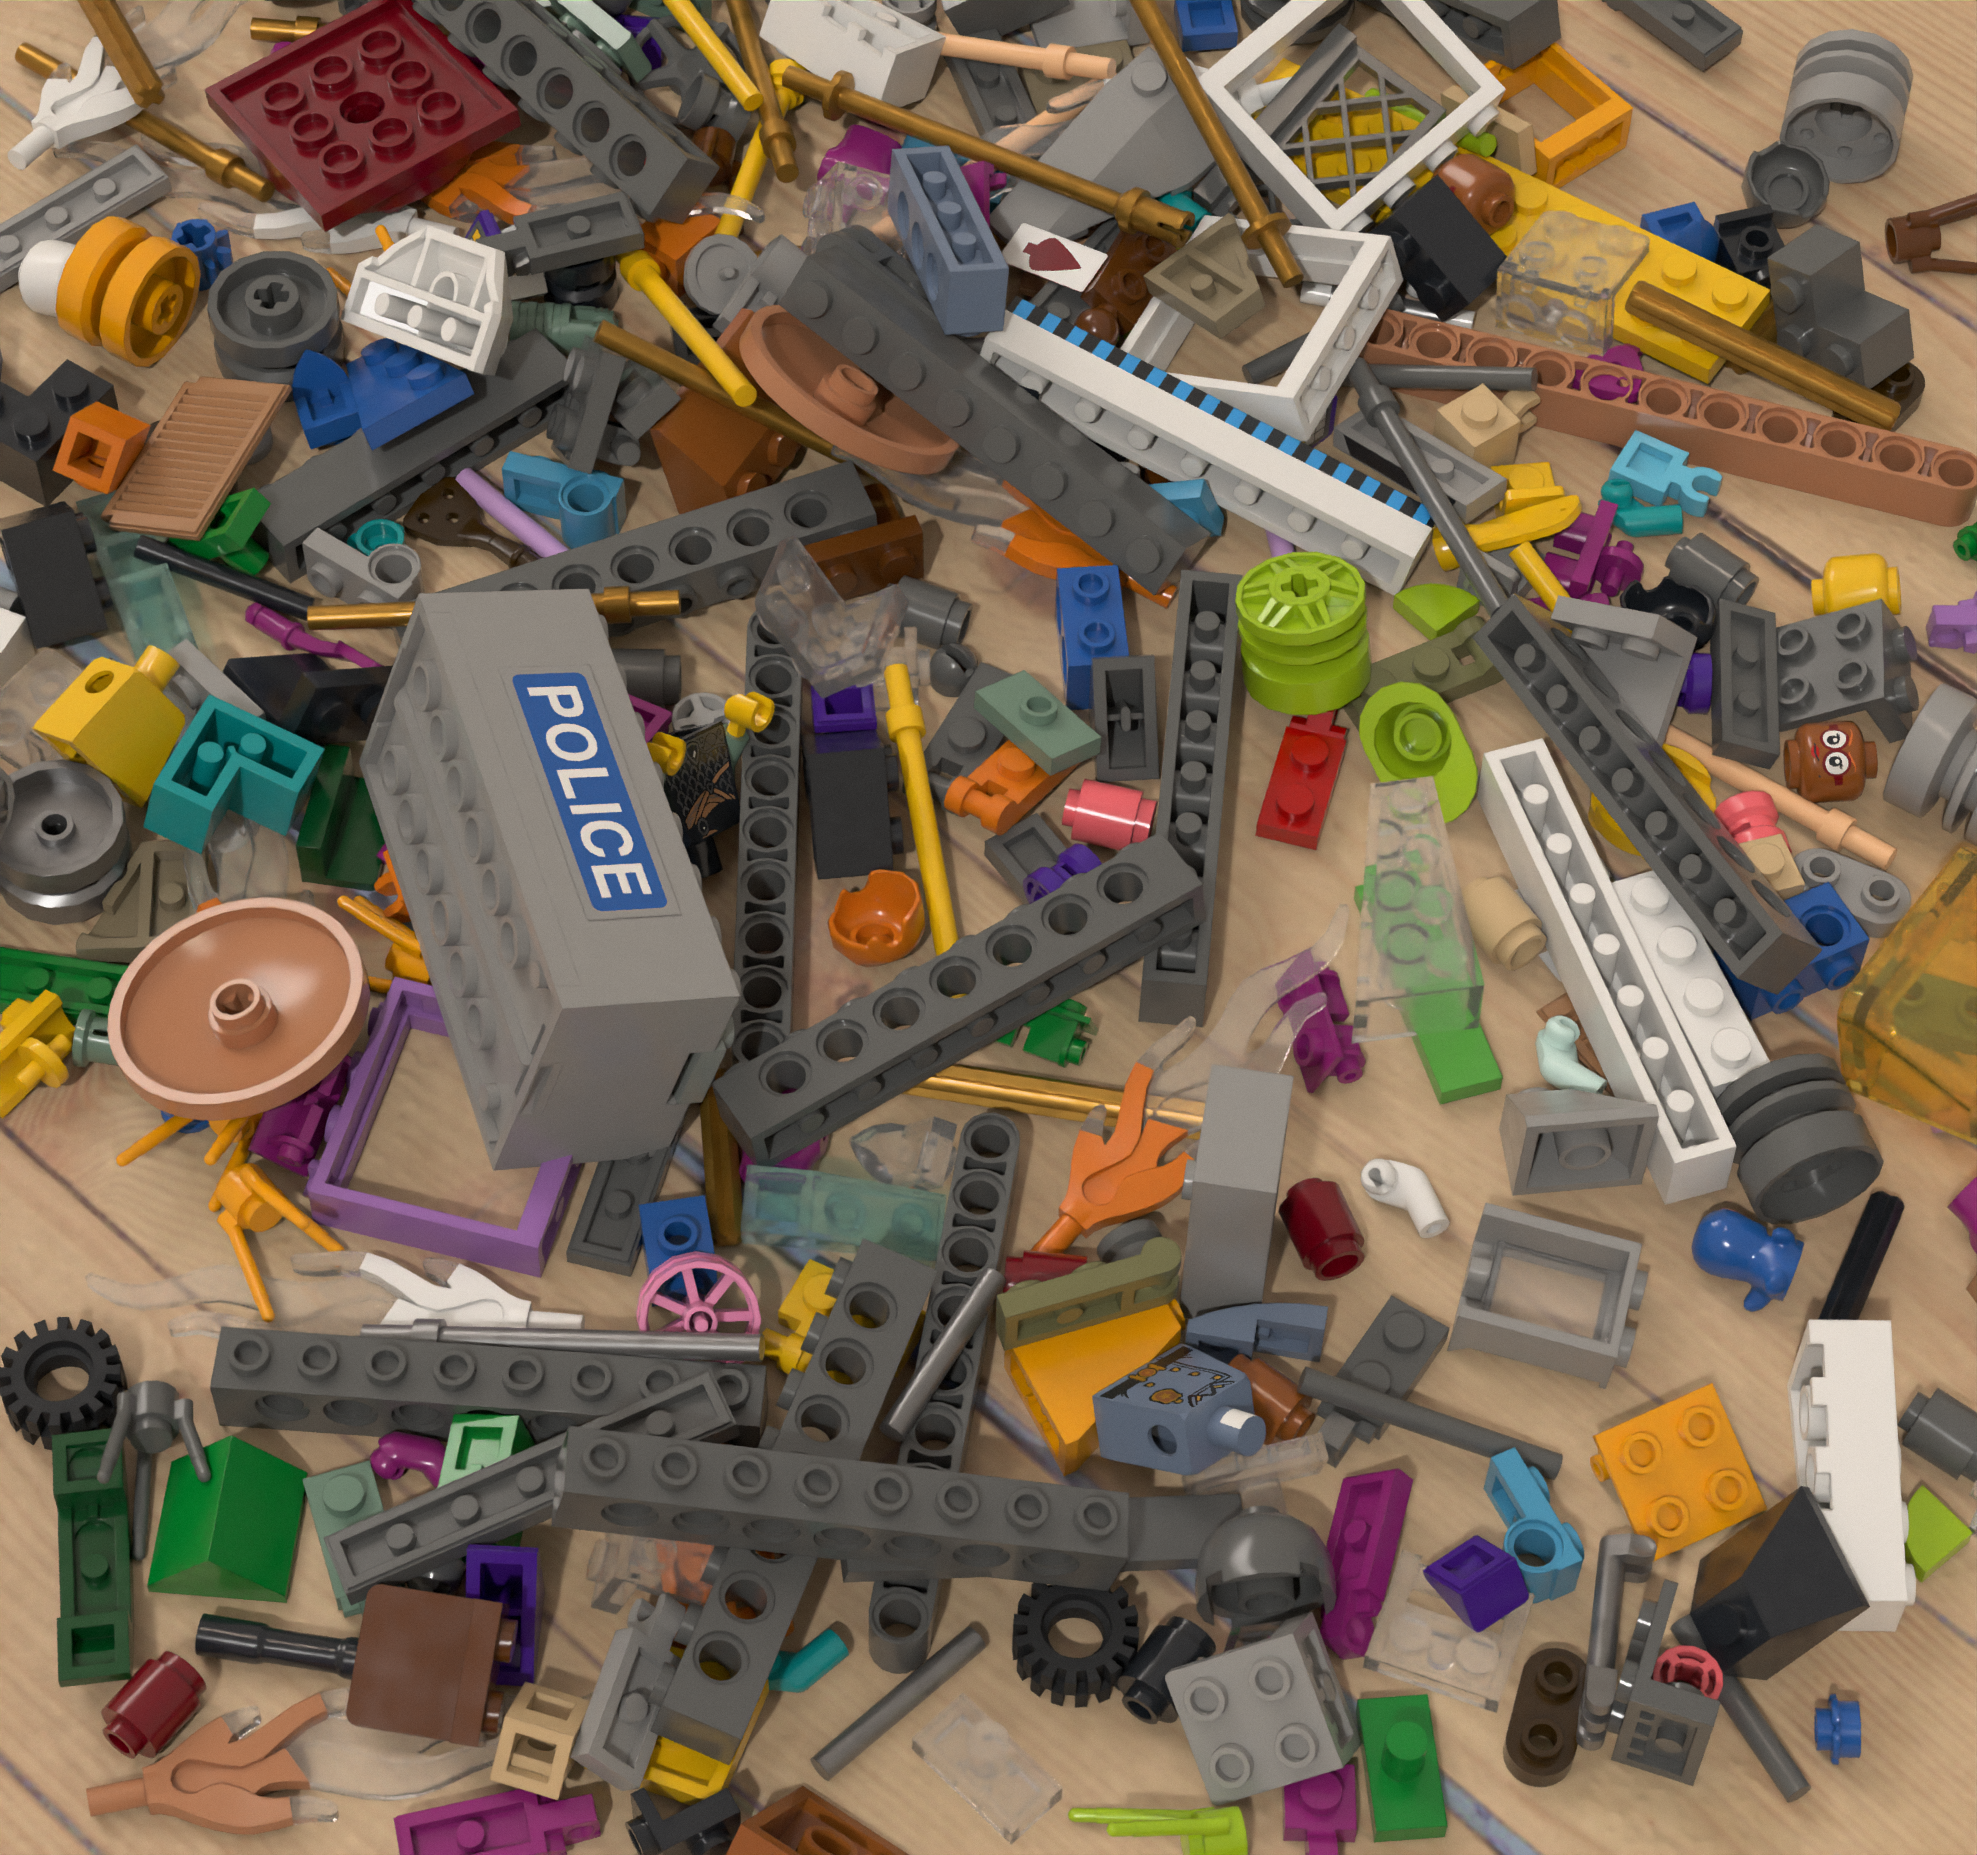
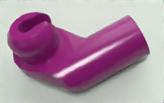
[369,1431,446,1489]

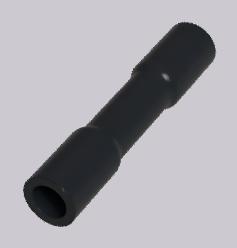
[195,1613,359,1680]

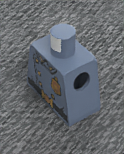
[1092,1343,1266,1476]

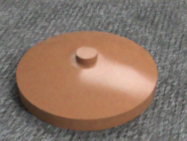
[739,305,960,475]
[107,897,370,1121]

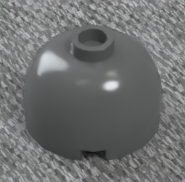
[1195,1506,1337,1634]

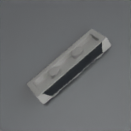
[1333,410,1507,524]

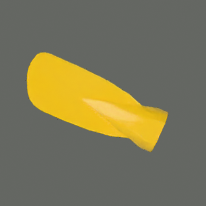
[1432,495,1582,572]

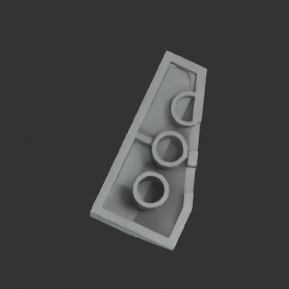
[990,46,1217,244]

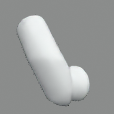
[1360,1159,1450,1238]

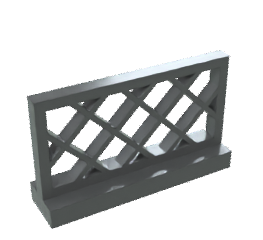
[1193,23,1447,285]

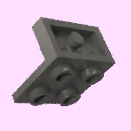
[1607,1579,1721,1786]

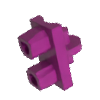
[1544,500,1644,599]

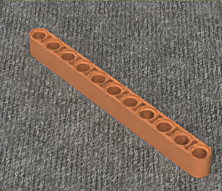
[1358,309,1977,527]

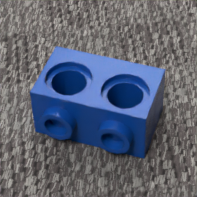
[1055,565,1129,710]
[1713,882,1870,1021]

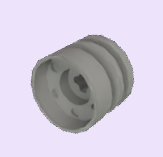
[1779,29,1913,184]
[1883,683,1977,846]

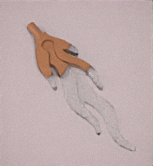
[86,1688,593,1835]

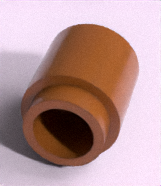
[1228,1354,1315,1451]

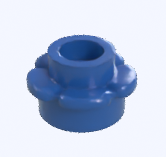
[1814,1694,1861,1765]

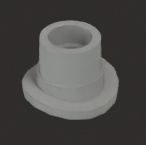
[683,234,757,316]

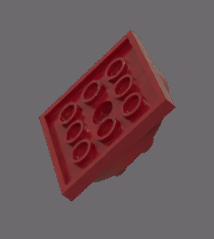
[204,0,521,232]

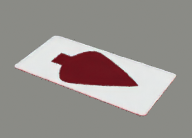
[1002,223,1108,292]

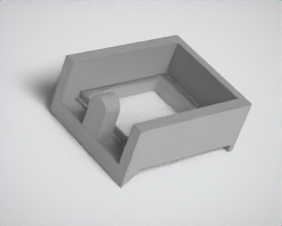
[1447,1203,1648,1389]

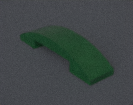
[52,1428,134,1688]

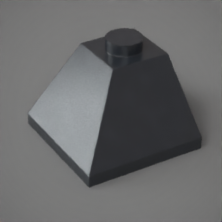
[1690,1486,1870,1680]

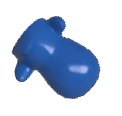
[1691,1208,1804,1312]

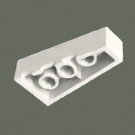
[1787,1319,1916,1632]

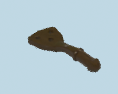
[403,477,541,569]

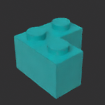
[143,694,325,854]

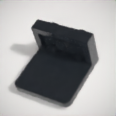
[223,653,393,745]

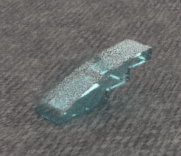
[76,490,198,664]

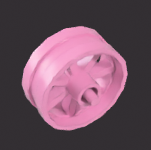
[636,1251,761,1364]

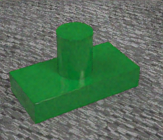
[166,488,271,576]
[1355,1694,1448,1843]

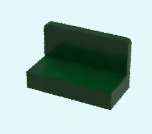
[296,744,385,891]

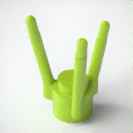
[1068,1806,1248,1855]

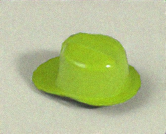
[1359,681,1478,826]

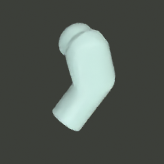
[1535,1016,1608,1095]

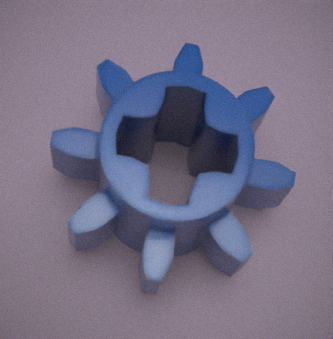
[168,219,234,291]

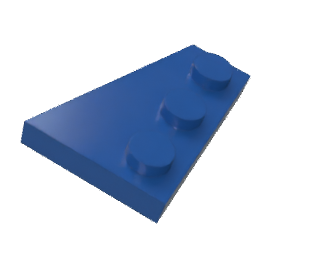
[346,338,474,450]

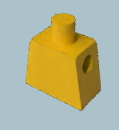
[32,645,185,808]

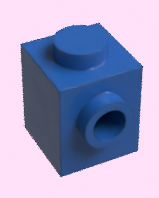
[639,1195,717,1307]

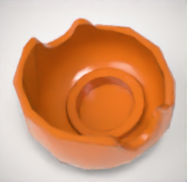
[827,869,925,967]

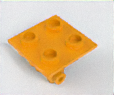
[1590,1383,1767,1562]

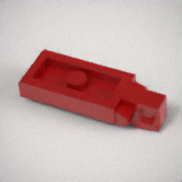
[1255,709,1347,850]

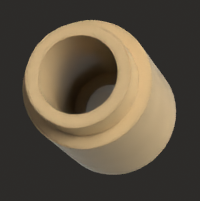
[1455,876,1547,971]

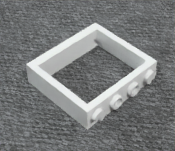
[1198,0,1506,233]
[1120,215,1403,442]

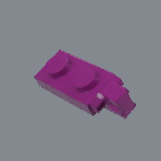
[1320,1468,1413,1660]
[393,1789,601,1855]

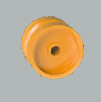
[55,216,201,367]

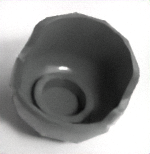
[1741,140,1830,228]

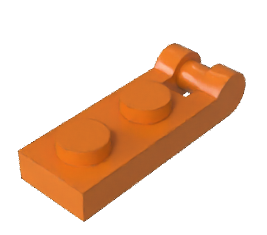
[944,740,1081,835]

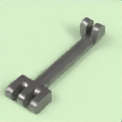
[1576,1533,1657,1751]

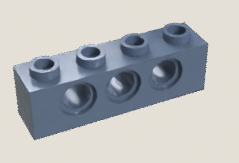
[887,146,1009,337]

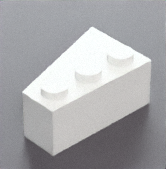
[759,0,946,108]

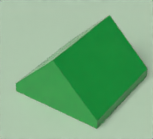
[147,1435,308,1603]

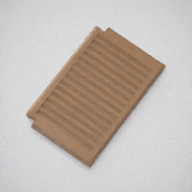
[100,376,292,541]

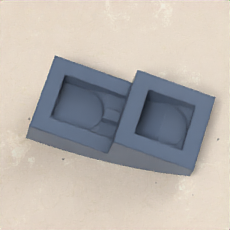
[1185,1303,1328,1365]

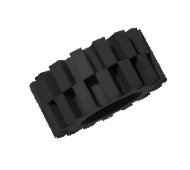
[0,1317,128,1450]
[1012,1583,1140,1708]

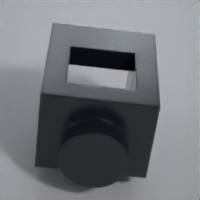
[1713,204,1785,297]

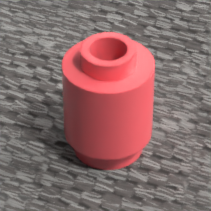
[1062,779,1157,851]

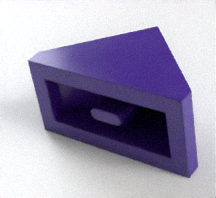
[465,1544,545,1686]

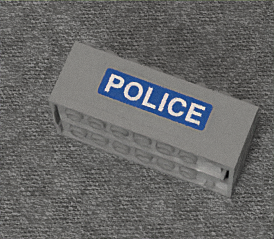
[359,589,741,1171]

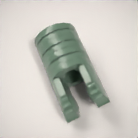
[509,300,619,356]

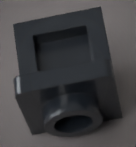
[625,1787,741,1855]

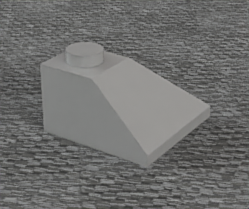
[1499,1087,1659,1196]

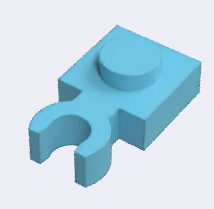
[1608,430,1723,517]

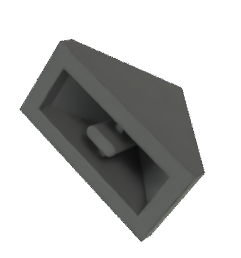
[1088,654,1159,782]

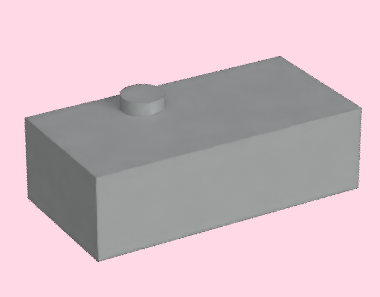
[1180,1064,1294,1319]

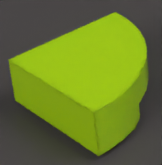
[1393,583,1480,640]
[1904,1485,1973,1583]

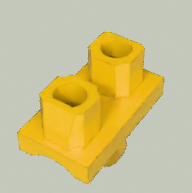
[0,989,75,1118]

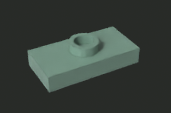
[974,670,1101,776]

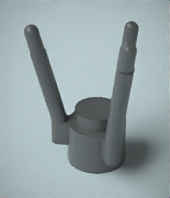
[97,1380,211,1561]

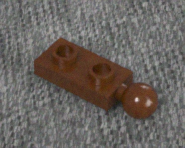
[1074,230,1178,346]

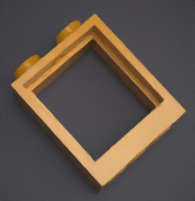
[1457,42,1633,189]

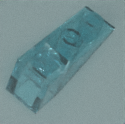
[741,1165,946,1261]

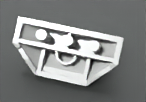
[340,225,513,376]

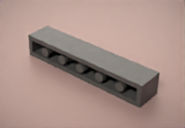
[251,328,570,584]

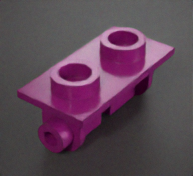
[1275,950,1366,1093]
[248,1053,352,1178]

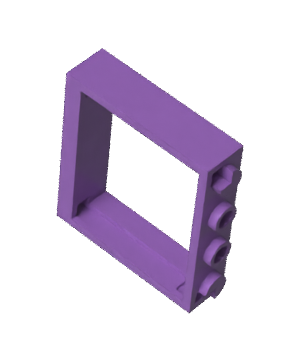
[303,977,582,1278]

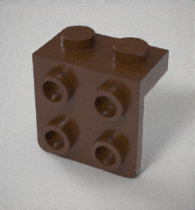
[797,483,924,610]
[346,1584,518,1747]

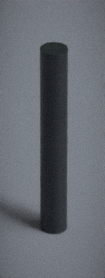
[133,535,315,621]

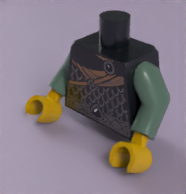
[646,691,775,878]

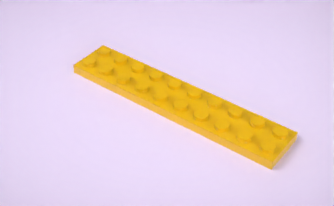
[1253,58,1770,384]

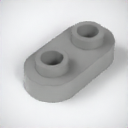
[1793,848,1911,938]

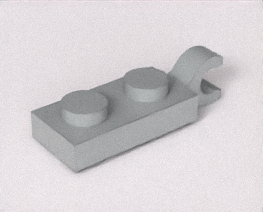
[570,1593,686,1791]

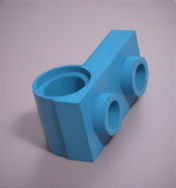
[502,451,627,549]
[1483,1447,1584,1604]

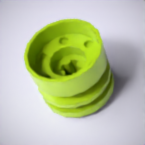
[1235,552,1372,715]

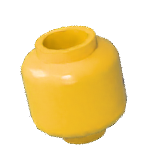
[1811,553,1902,616]

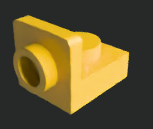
[1490,462,1565,518]

